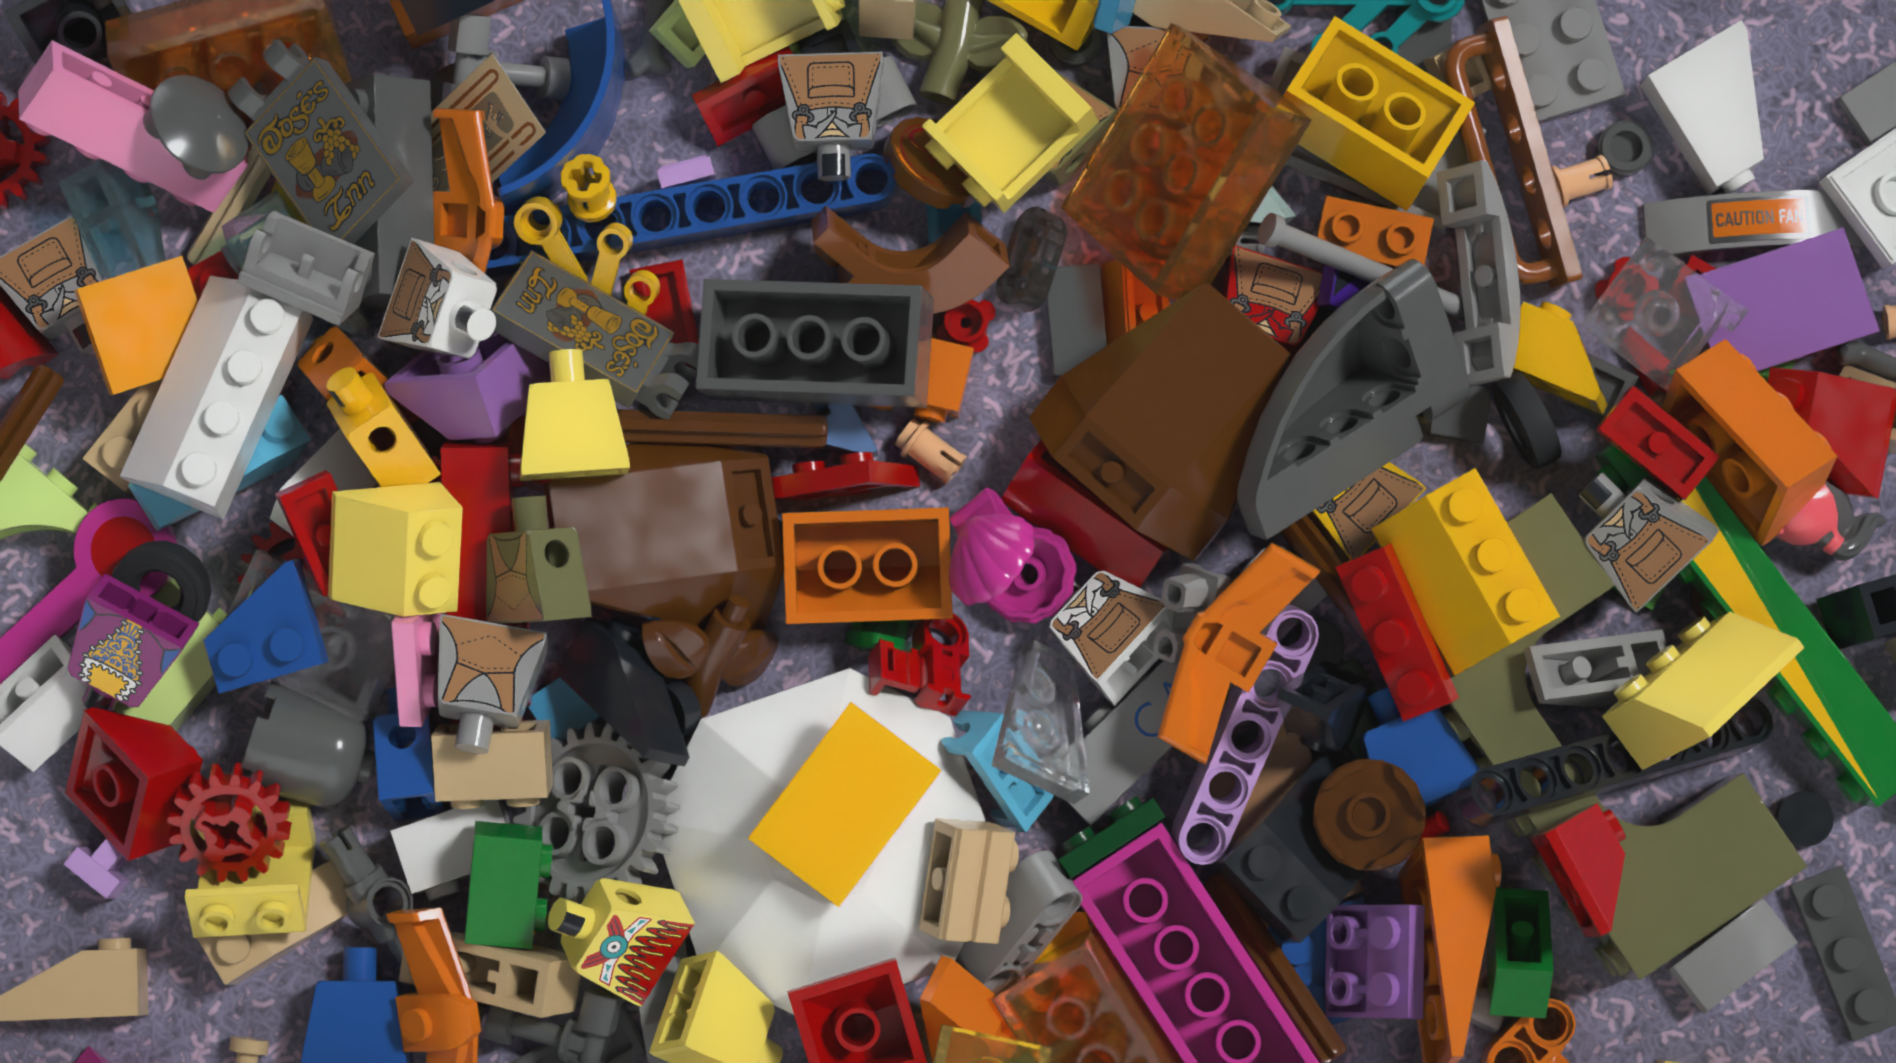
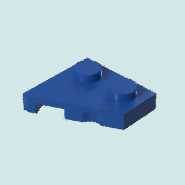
[203,559,329,694]

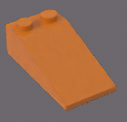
[1398,835,1501,1063]

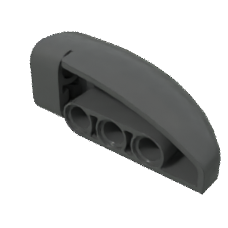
[1237,259,1470,540]

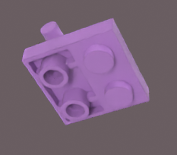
[1325,905,1425,1019]

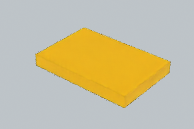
[747,702,942,907]

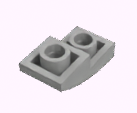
[1669,898,1798,1014]

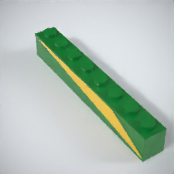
[1595,444,1896,808]

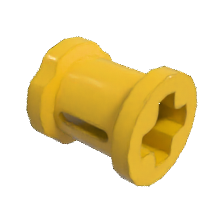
[561,154,617,222]

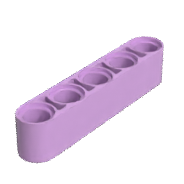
[1171,604,1319,865]

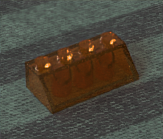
[105,0,353,117]
[991,926,1182,1063]

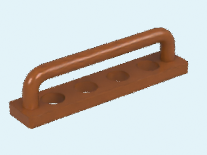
[1443,16,1583,289]

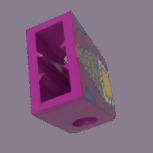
[67,574,200,712]

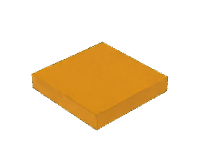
[74,256,198,396]

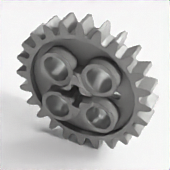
[513,723,680,903]

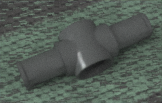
[319,825,413,967]

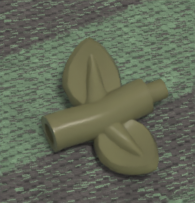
[890,0,1028,105]

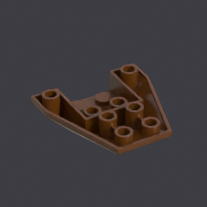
[1028,282,1291,561]
[543,443,784,630]

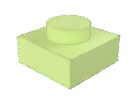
[649,0,706,68]

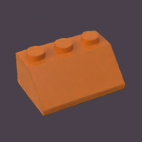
[1661,339,1837,546]
[782,507,953,625]

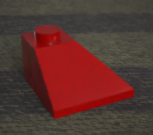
[1767,367,1896,499]
[1531,803,1626,938]
[787,957,927,1063]

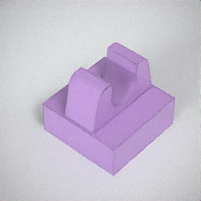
[64,838,130,899]

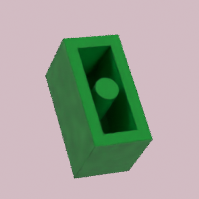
[465,821,553,949]
[1486,888,1554,1018]

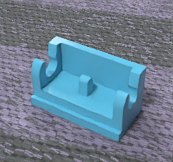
[941,710,1056,833]

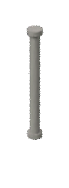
[1257,213,1465,322]

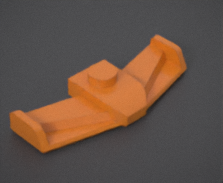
[433,108,504,273]
[1157,543,1321,766]
[386,908,482,1063]

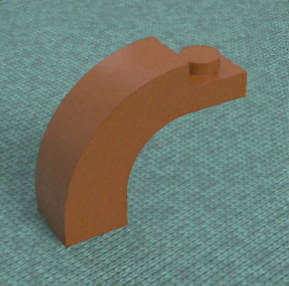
[811,206,1010,314]

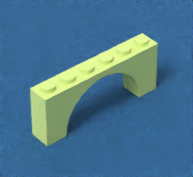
[0,443,229,731]

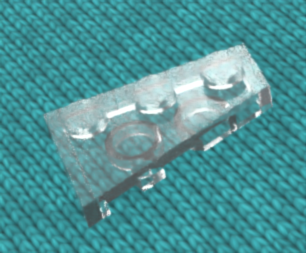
[991,639,1089,804]

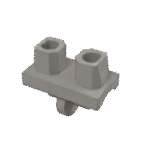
[1153,563,1231,665]

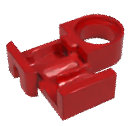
[868,613,972,716]

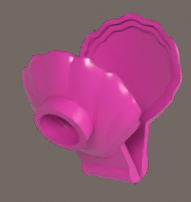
[949,487,1077,624]

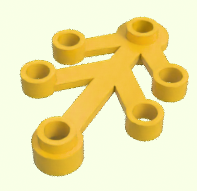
[504,197,660,316]

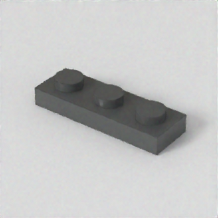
[1788,865,1896,1042]

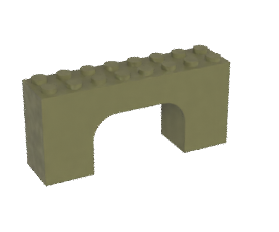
[1439,493,1808,980]

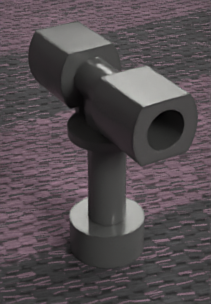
[485,986,623,1063]

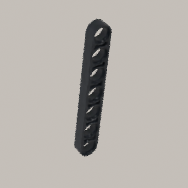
[1456,697,1773,826]

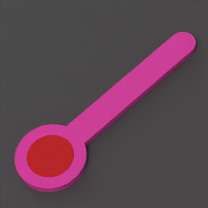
[0,498,177,684]

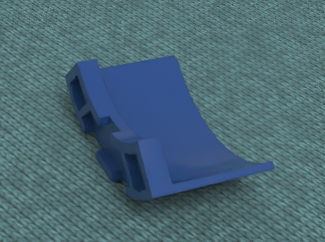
[497,0,625,215]

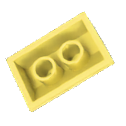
[1602,612,1804,770]

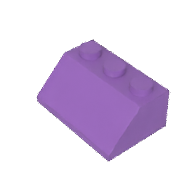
[384,332,551,444]

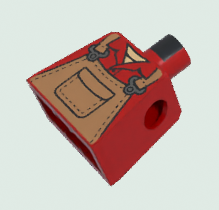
[1222,245,1323,369]

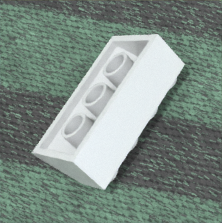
[120,276,313,520]

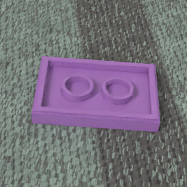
[1684,227,1880,372]

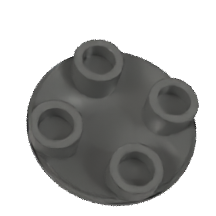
[143,75,249,180]

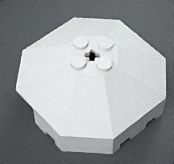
[661,668,986,1015]

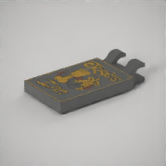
[227,39,414,244]
[491,250,699,420]

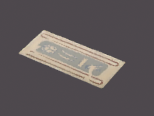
[431,54,546,192]

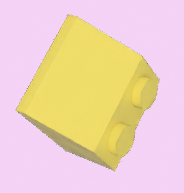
[328,482,463,617]

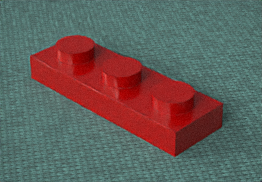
[1335,543,1459,722]

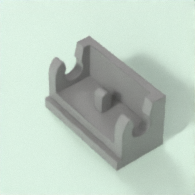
[237,211,375,326]

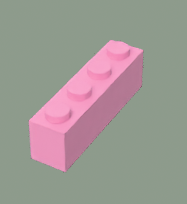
[18,40,248,213]

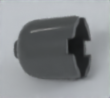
[242,680,376,807]

